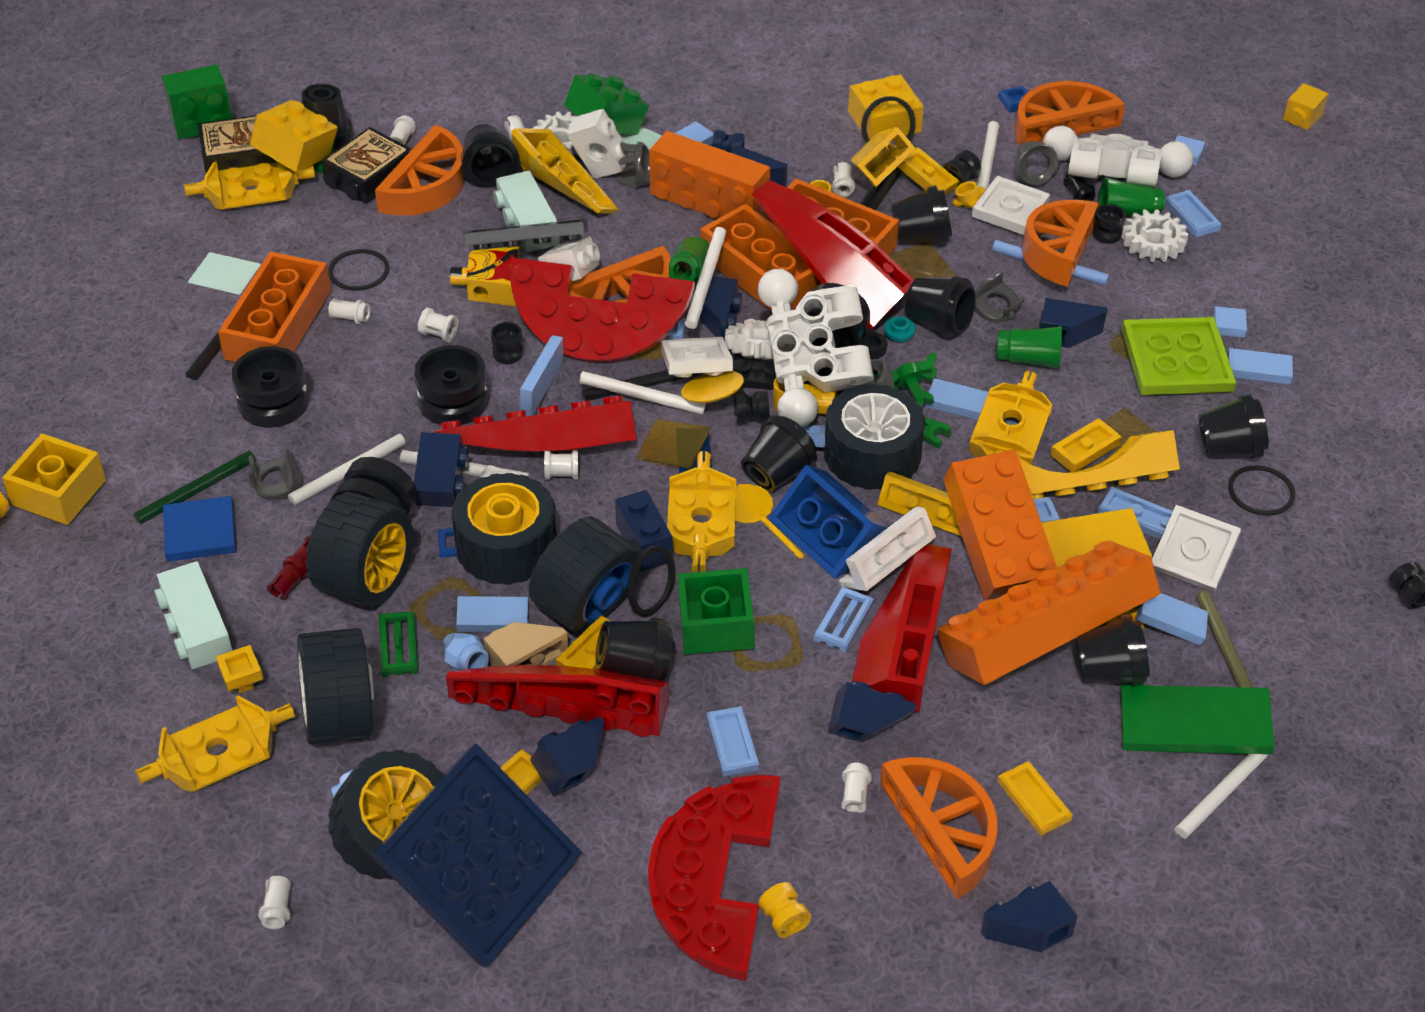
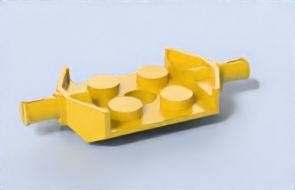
[184,161,315,210]
[969,370,1053,465]
[667,451,736,572]
[135,695,295,792]

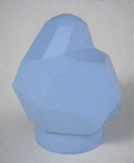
[443,633,489,671]

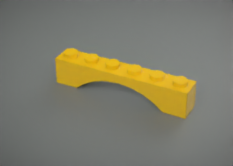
[1019,430,1180,499]

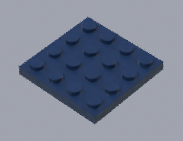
[371,743,583,967]

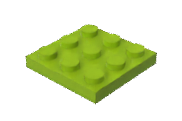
[1121,317,1236,395]

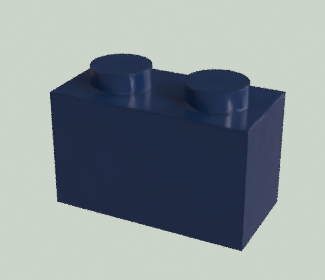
[414,432,469,507]
[615,490,673,572]

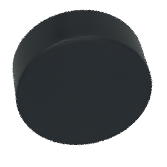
[861,332,888,360]

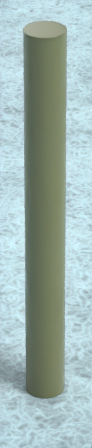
[1196,591,1253,687]

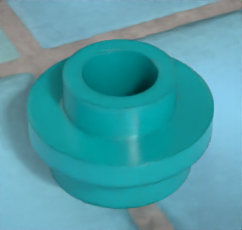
[884,316,915,343]

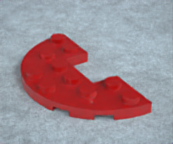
[510,257,695,363]
[648,775,781,981]

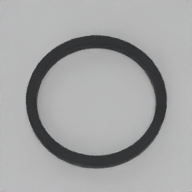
[861,96,916,144]
[328,249,389,291]
[1228,465,1296,516]
[627,546,675,616]

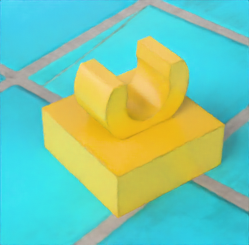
[215,645,263,693]

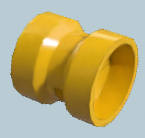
[758,882,812,938]

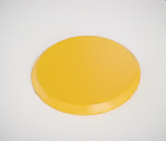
[681,371,744,403]

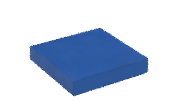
[163,496,236,562]

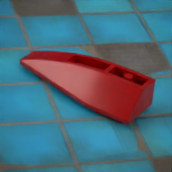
[751,180,914,330]
[434,395,637,451]
[852,544,952,712]
[446,665,669,737]

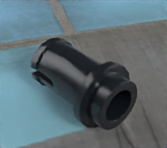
[1063,174,1095,201]

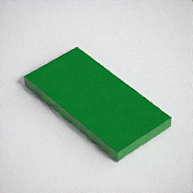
[1121,685,1275,754]

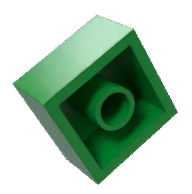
[161,64,232,140]
[563,73,649,135]
[677,568,755,654]

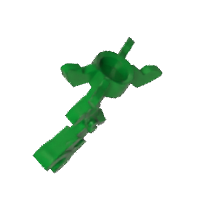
[877,352,951,449]

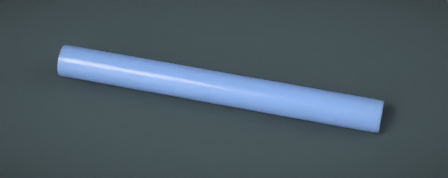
[992,240,1110,286]

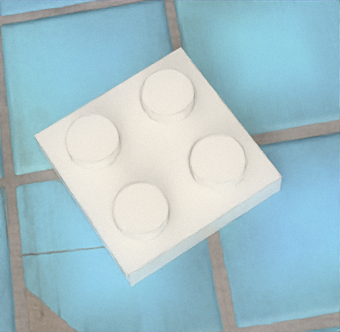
[972,176,1050,235]
[661,337,733,377]
[1152,505,1241,593]

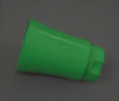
[1098,177,1165,217]
[669,237,710,282]
[997,326,1062,370]

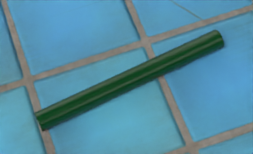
[133,450,256,524]

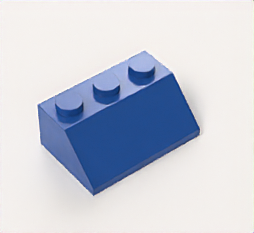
[768,465,890,579]

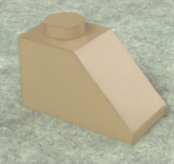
[484,622,568,667]

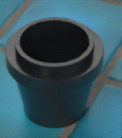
[301,84,352,149]
[461,124,520,188]
[891,185,952,245]
[905,276,976,339]
[1198,393,1269,459]
[741,415,817,492]
[1075,614,1150,687]
[595,617,673,681]

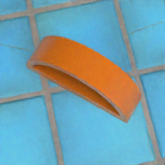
[1015,81,1125,146]
[375,125,466,215]
[1022,200,1099,287]
[569,245,671,303]
[880,757,998,899]

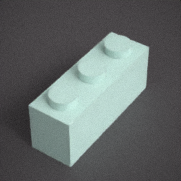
[493,170,560,253]
[154,561,232,669]

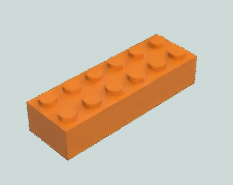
[937,541,1161,685]

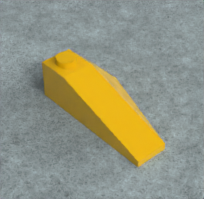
[511,128,619,214]

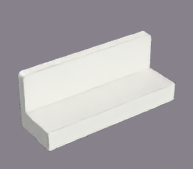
[839,507,936,591]

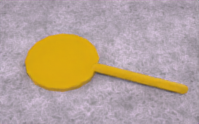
[735,484,804,559]

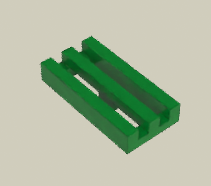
[378,611,418,677]

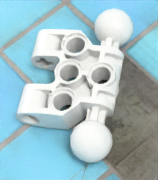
[1042,126,1193,187]
[758,269,874,427]

